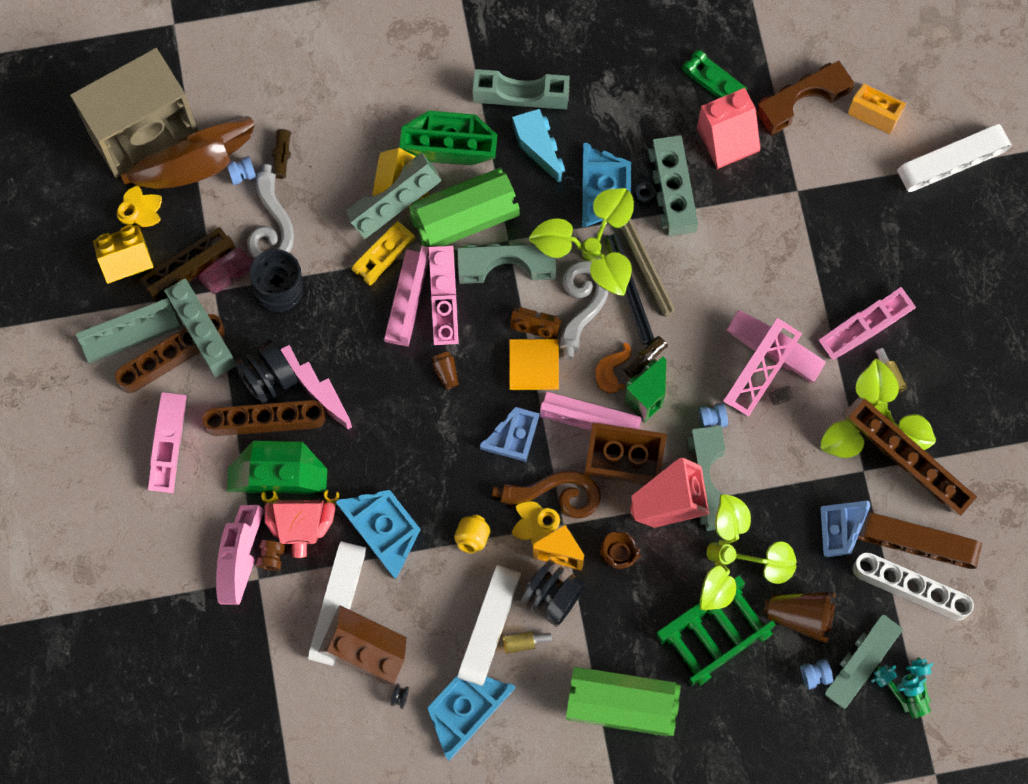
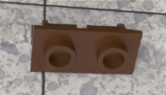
[510,306,562,339]

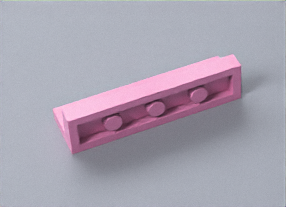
[385,246,429,347]
[724,318,802,417]
[540,392,642,431]

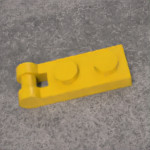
[352,221,416,286]

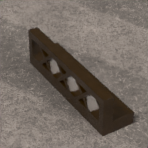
[139,227,237,303]

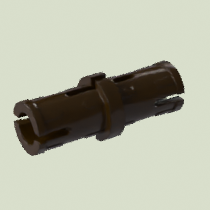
[272,129,292,179]
[623,336,668,378]

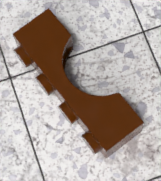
[756,60,854,136]

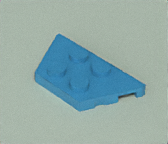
[582,143,631,227]
[336,490,420,579]
[427,675,516,761]

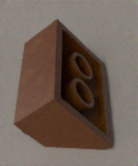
[585,422,667,485]
[318,605,407,684]

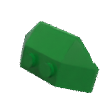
[399,110,497,166]
[227,441,327,494]

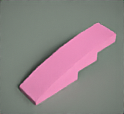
[819,287,916,360]
[726,310,826,383]
[281,345,352,429]

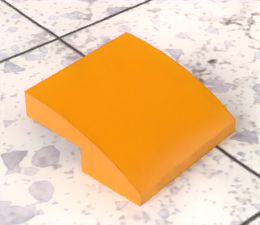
[510,339,559,390]

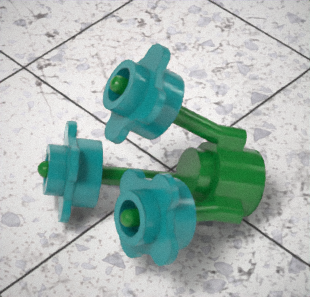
[871,657,933,718]

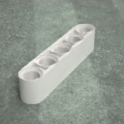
[897,124,1012,192]
[308,541,366,666]
[853,553,974,621]
[458,565,521,686]

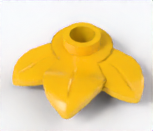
[117,186,162,227]
[512,502,560,547]

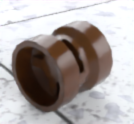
[256,540,285,571]

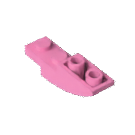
[429,246,459,345]
[148,392,187,493]
[216,505,264,605]

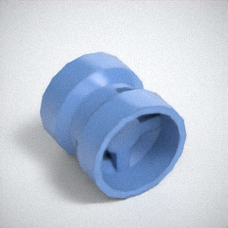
[227,156,256,185]
[698,402,728,428]
[800,658,833,690]

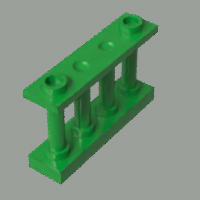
[656,575,776,686]

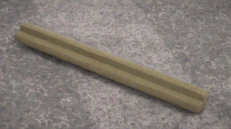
[620,218,675,317]

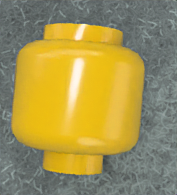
[454,515,490,554]

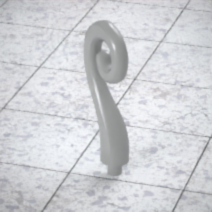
[247,164,294,259]
[560,260,609,359]

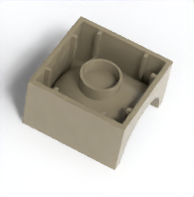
[71,48,198,179]

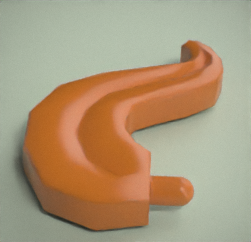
[595,343,631,394]

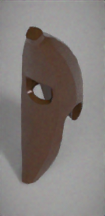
[121,116,255,189]

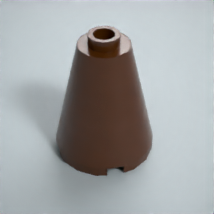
[764,592,836,643]

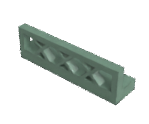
[76,298,181,364]

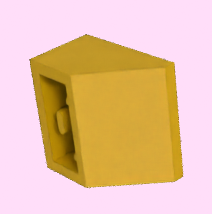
[372,148,434,208]
[93,225,153,284]

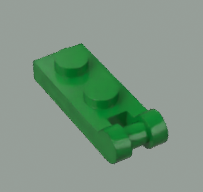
[681,49,747,99]

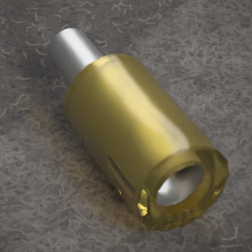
[875,348,907,393]
[502,630,552,654]

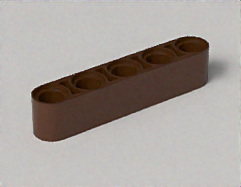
[115,314,225,393]
[202,400,326,436]
[858,512,982,569]

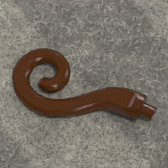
[492,470,601,519]

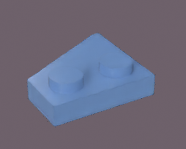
[480,407,539,462]
[821,501,870,557]

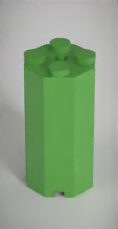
[409,167,519,247]
[566,667,681,736]

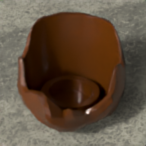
[600,532,641,569]

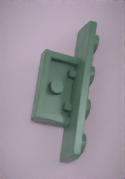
[825,615,903,709]

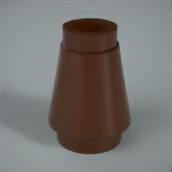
[431,352,459,390]

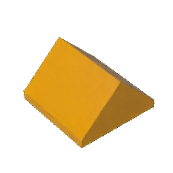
[848,83,906,134]
[533,525,584,571]

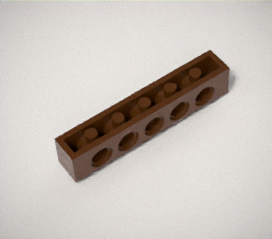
[843,397,977,516]

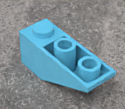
[512,109,565,182]

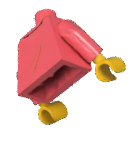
[261,490,339,558]

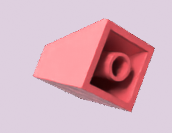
[697,88,760,169]
[630,458,709,528]

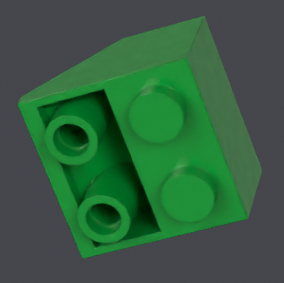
[624,356,667,423]

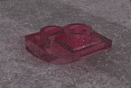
[199,247,253,294]

